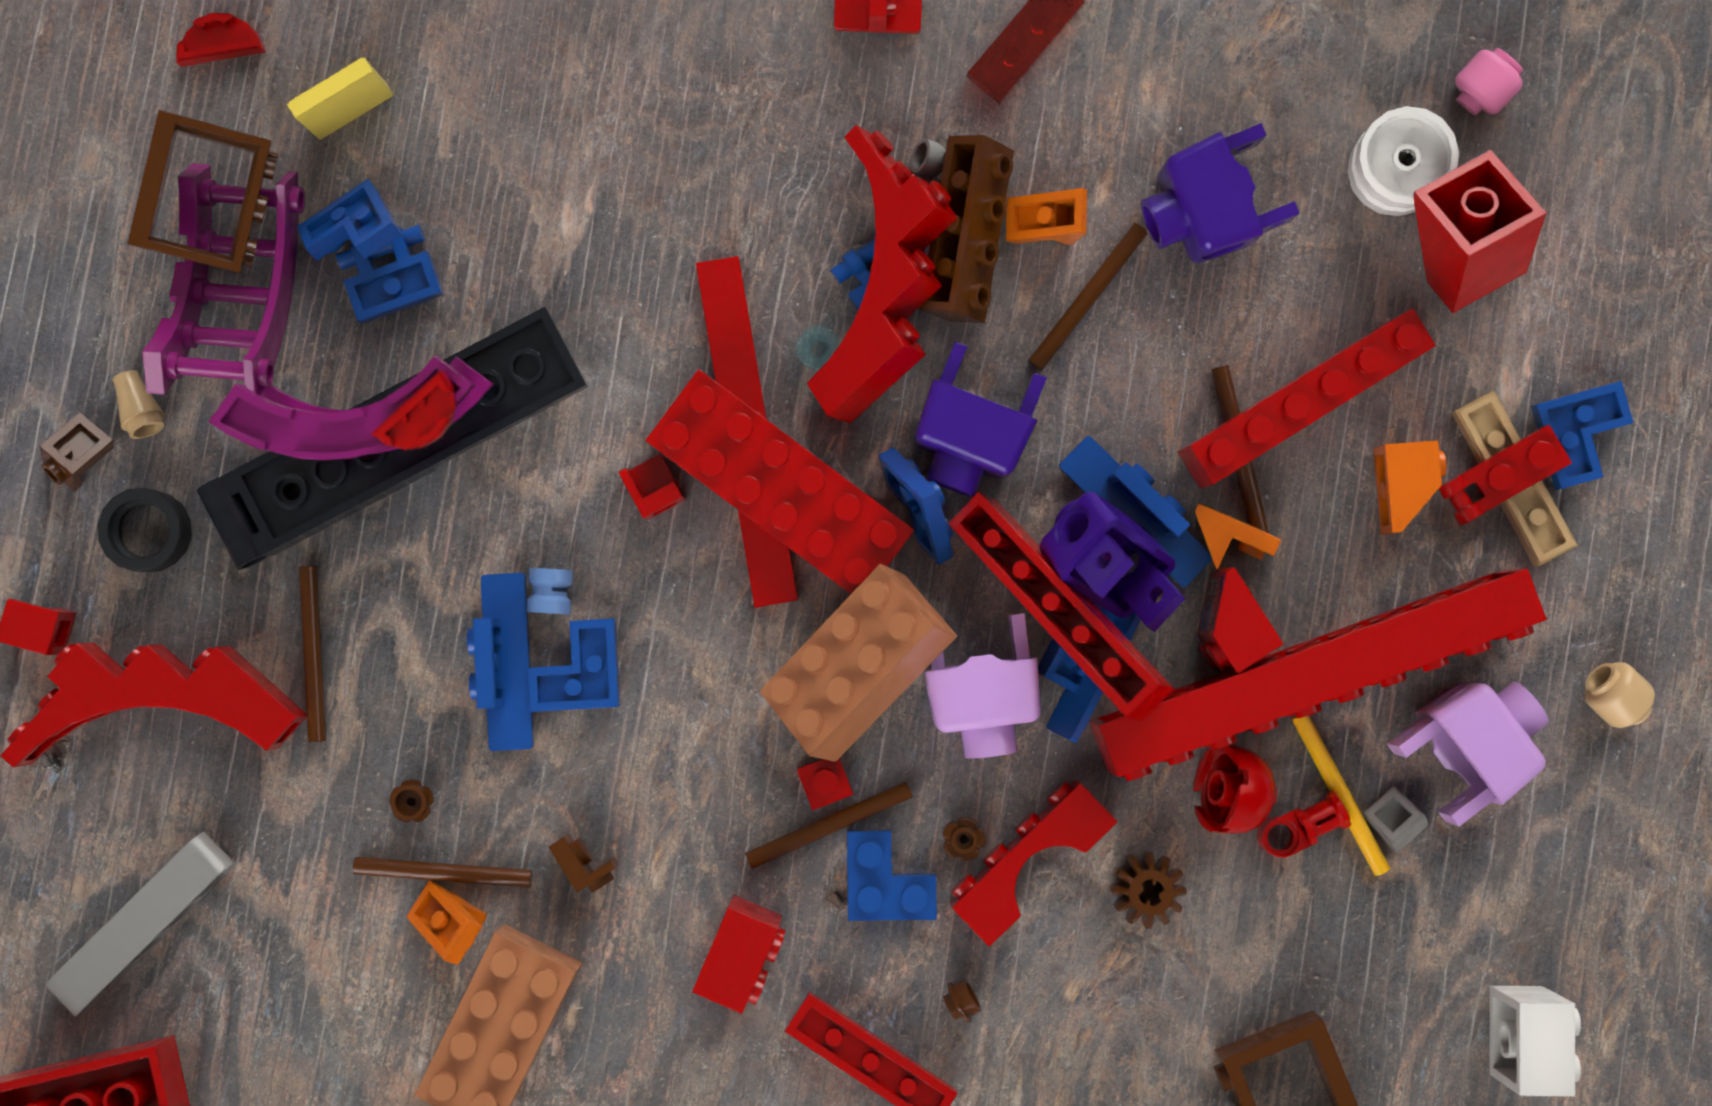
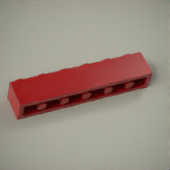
[1177,308,1436,489]
[948,491,1174,721]

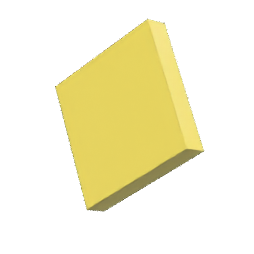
[287,58,394,140]

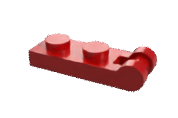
[1438,425,1572,526]

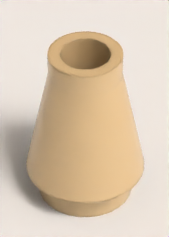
[112,370,165,439]

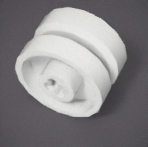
[1347,106,1459,216]

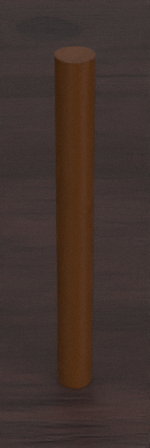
[1028,223,1148,371]
[1211,365,1269,533]
[299,565,326,742]
[745,781,913,869]
[353,857,533,888]

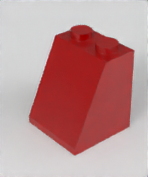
[1413,150,1547,313]

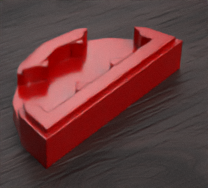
[176,13,266,67]
[371,370,456,450]

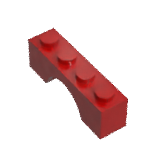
[950,780,1118,947]

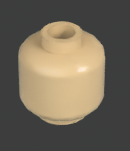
[1584,662,1655,728]

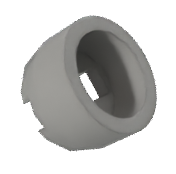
[911,138,946,176]

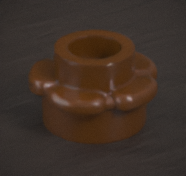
[390,779,434,823]
[942,817,986,861]
[943,979,982,1023]

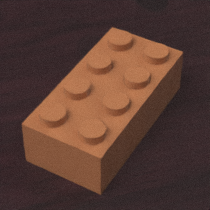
[759,564,957,762]
[414,924,583,1106]

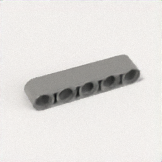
[45,832,236,1018]

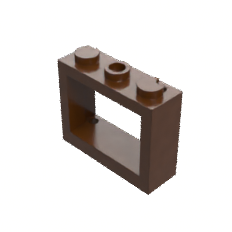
[127,109,279,274]
[1213,1010,1358,1106]

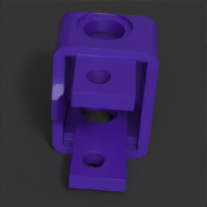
[1140,123,1299,263]
[914,342,1047,498]
[1040,492,1185,632]

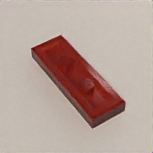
[967,0,1085,105]

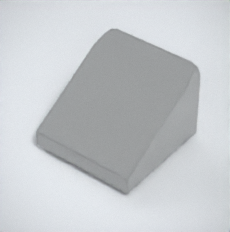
[1362,785,1428,853]

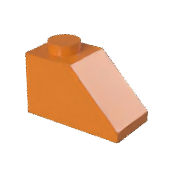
[1373,440,1446,535]

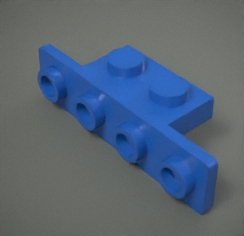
[1059,436,1212,587]
[467,573,534,751]
[1038,573,1141,743]

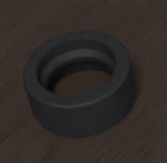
[97,488,192,572]

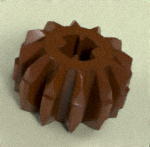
[1109,851,1187,929]

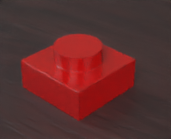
[796,758,854,811]

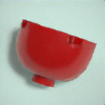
[1193,744,1277,834]

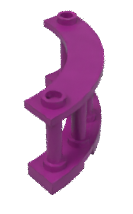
[142,163,305,395]
[208,356,493,460]

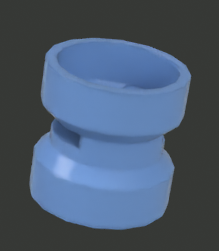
[526,568,574,615]

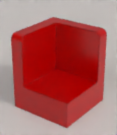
[618,455,686,521]
[0,599,77,655]

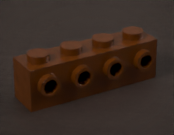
[919,135,1014,323]

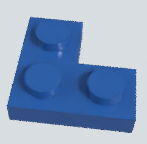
[296,178,402,261]
[1531,381,1634,490]
[878,447,954,565]
[528,618,621,712]
[847,829,937,921]

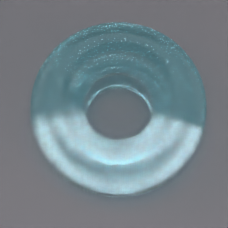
[797,326,840,371]

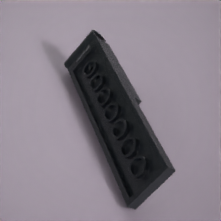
[197,307,588,570]

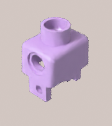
[923,613,1041,759]
[1387,681,1549,827]

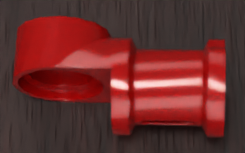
[1257,791,1351,858]

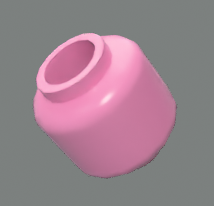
[1455,48,1523,116]

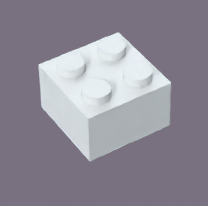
[1490,986,1581,1096]

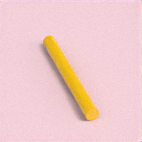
[1291,716,1391,876]

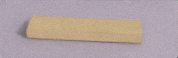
[1451,391,1578,567]

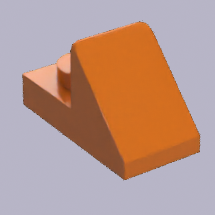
[1006,188,1087,245]
[1195,503,1282,570]
[406,880,487,965]

